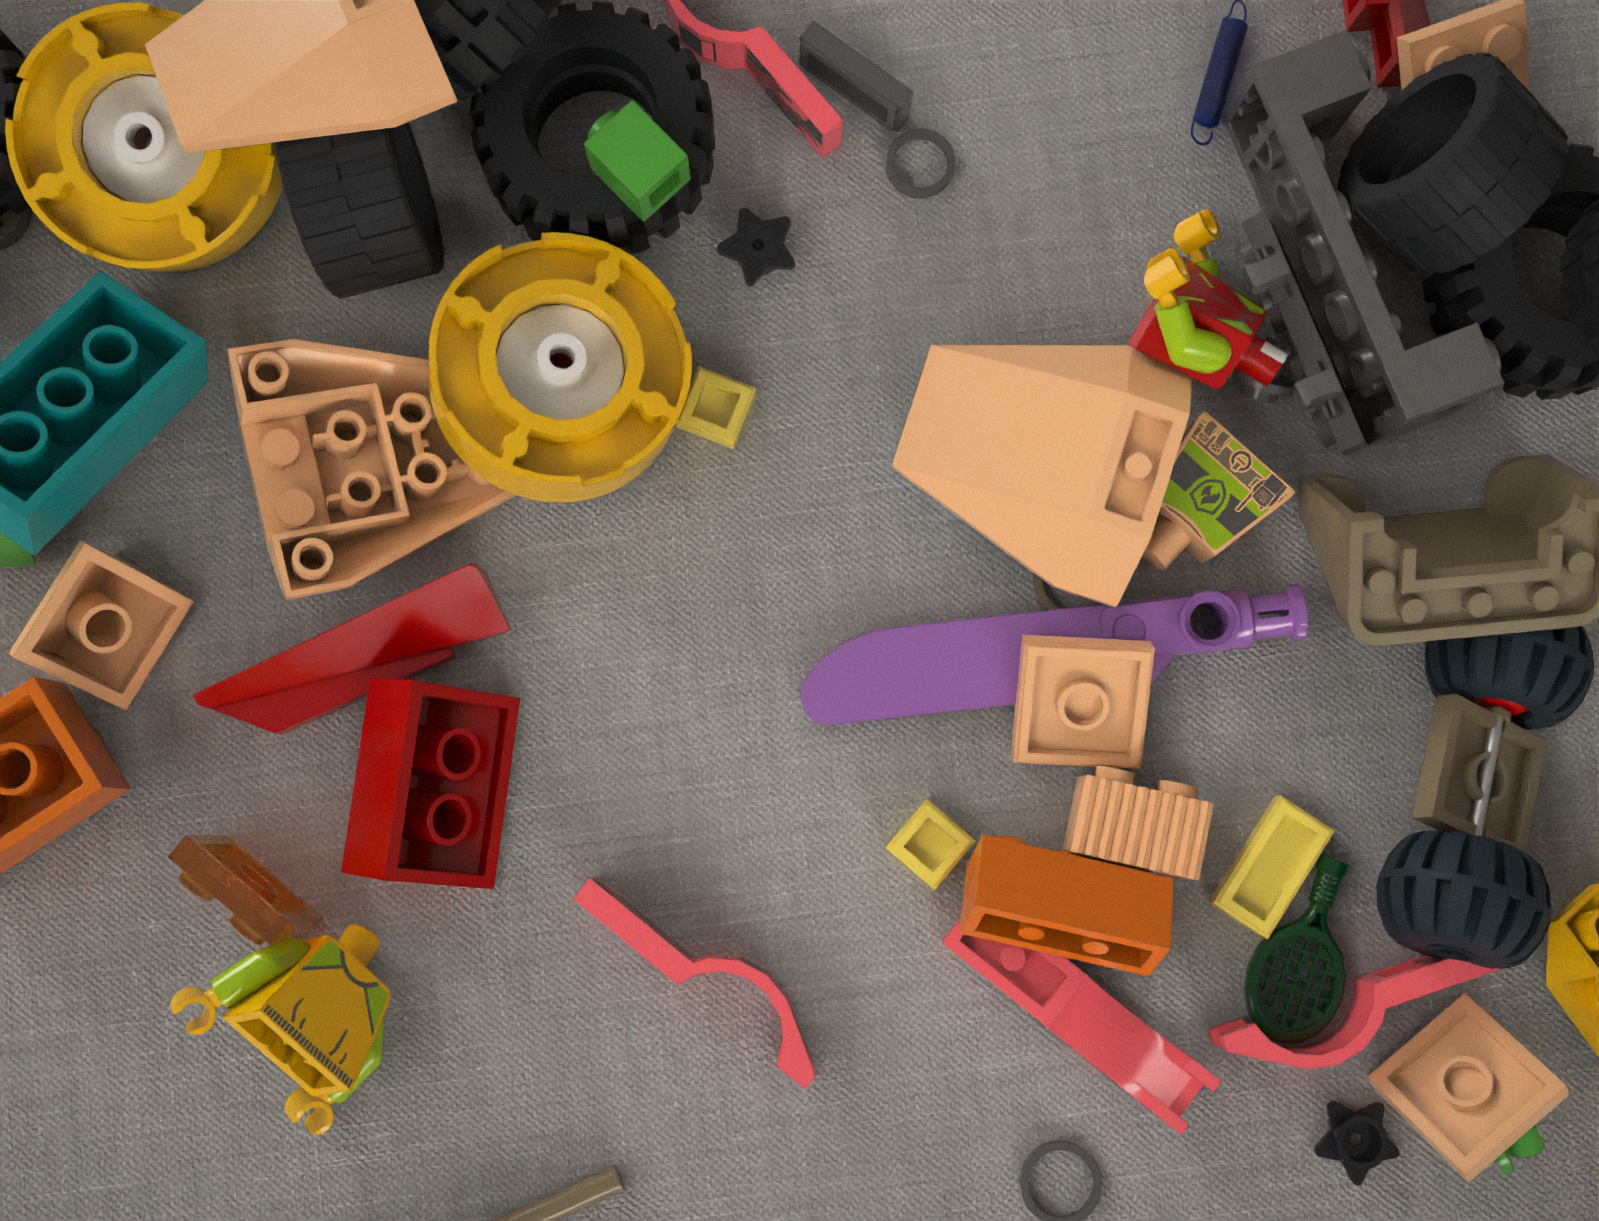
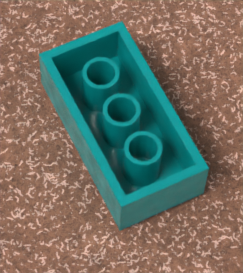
[0,270,208,556]

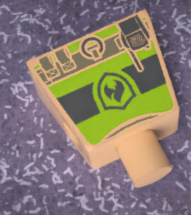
[1142,411,1296,571]

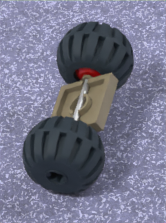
[1376,626,1594,969]

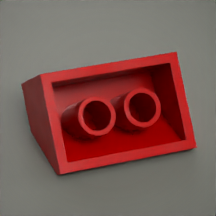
[341,678,520,889]

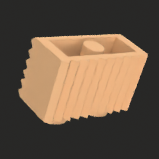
[1062,766,1214,881]

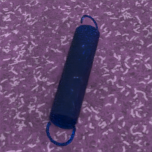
[1191,0,1248,146]

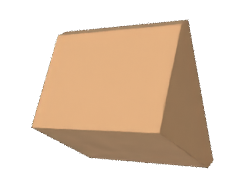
[9,540,194,710]

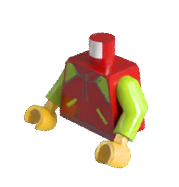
[1127,209,1288,389]

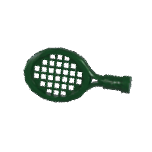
[1243,855,1350,1044]

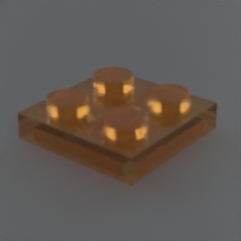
[168,835,324,945]

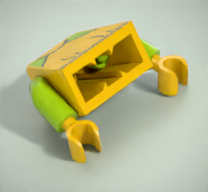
[170,924,391,1135]

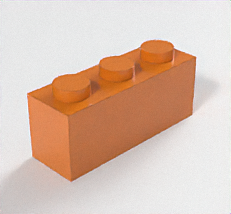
[959,834,1173,976]

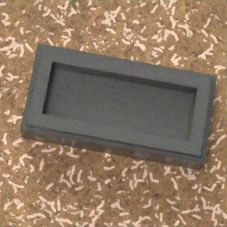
[799,20,914,132]

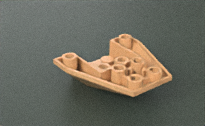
[145,0,458,153]
[228,339,516,600]
[891,345,1192,608]

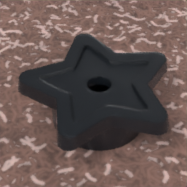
[717,208,796,287]
[1314,1101,1399,1185]

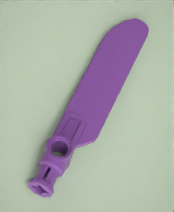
[801,584,1308,725]

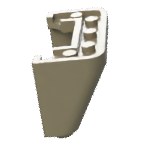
[1299,454,1599,646]

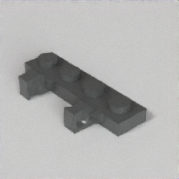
[1237,211,1368,456]

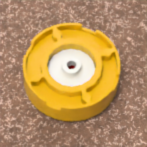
[5,2,283,273]
[429,232,692,503]

